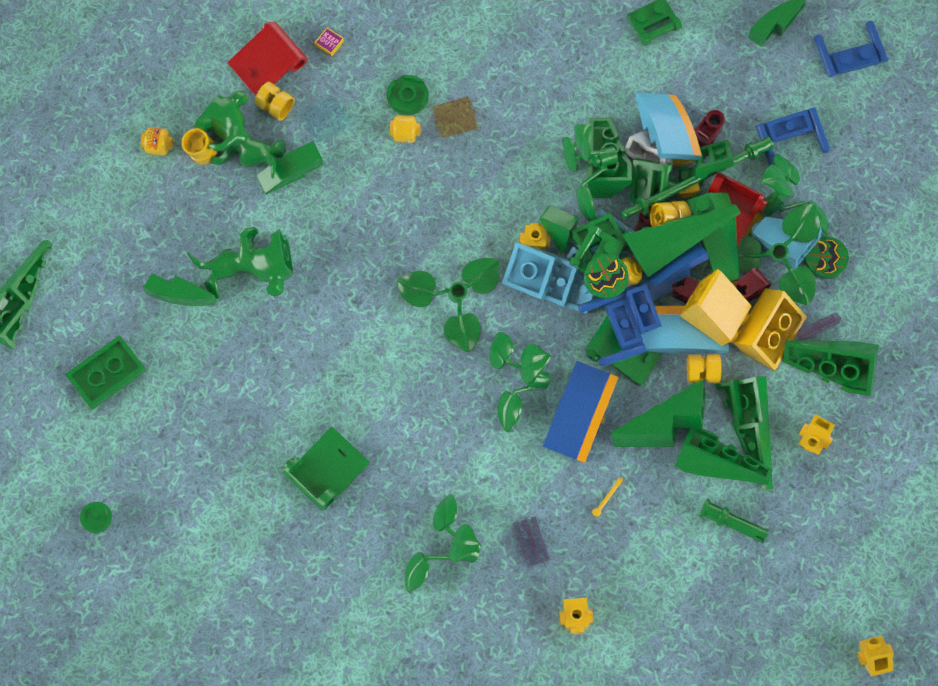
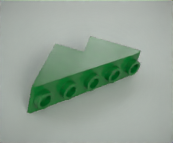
[611,380,706,447]

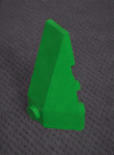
[783,340,879,396]
[675,428,773,484]

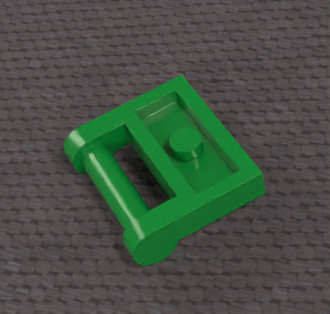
[627,0,682,46]
[694,140,734,179]
[630,158,673,203]
[571,213,628,265]
[569,224,625,273]

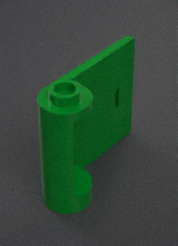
[585,315,663,387]
[283,426,370,511]

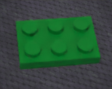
[65,335,147,410]

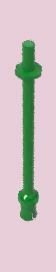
[621,136,774,220]

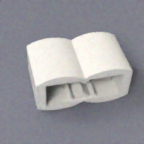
[625,131,674,171]

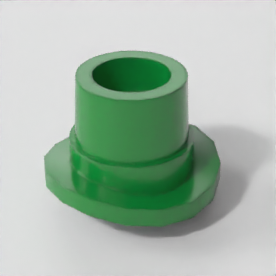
[80,502,113,533]

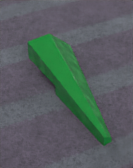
[622,204,741,277]
[0,240,52,350]
[715,376,773,491]

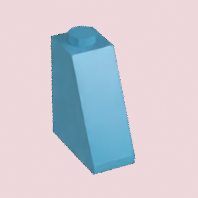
[751,216,822,269]

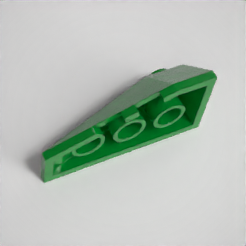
[588,118,632,198]
[687,193,739,283]

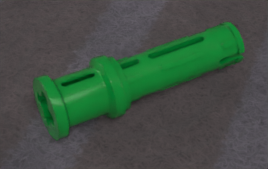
[699,498,769,544]

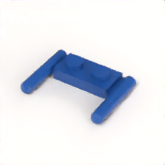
[814,20,888,77]
[755,107,830,166]
[578,291,647,366]

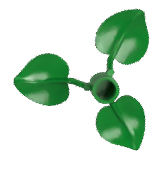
[562,123,618,221]
[761,154,829,236]
[737,204,820,305]
[397,258,499,352]
[489,332,552,433]
[405,494,481,593]

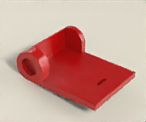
[227,21,308,96]
[708,172,767,248]

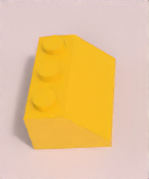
[733,288,807,371]

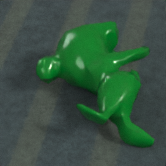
[194,91,286,178]
[187,227,293,299]

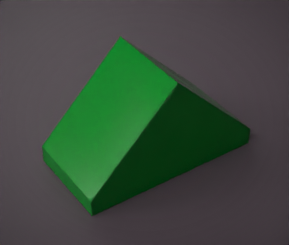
[539,205,579,253]

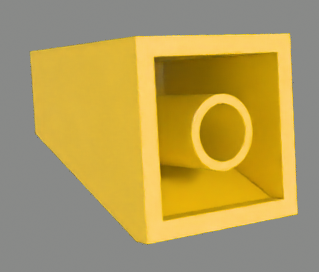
[679,269,752,346]

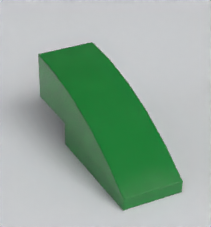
[748,0,807,47]
[257,141,324,194]
[143,273,216,306]

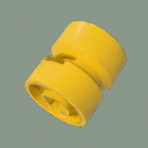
[254,82,295,121]
[181,128,217,165]
[650,201,691,227]
[687,354,721,383]

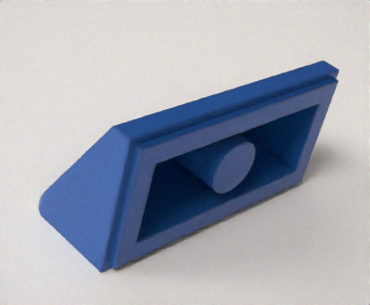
[625,285,662,335]

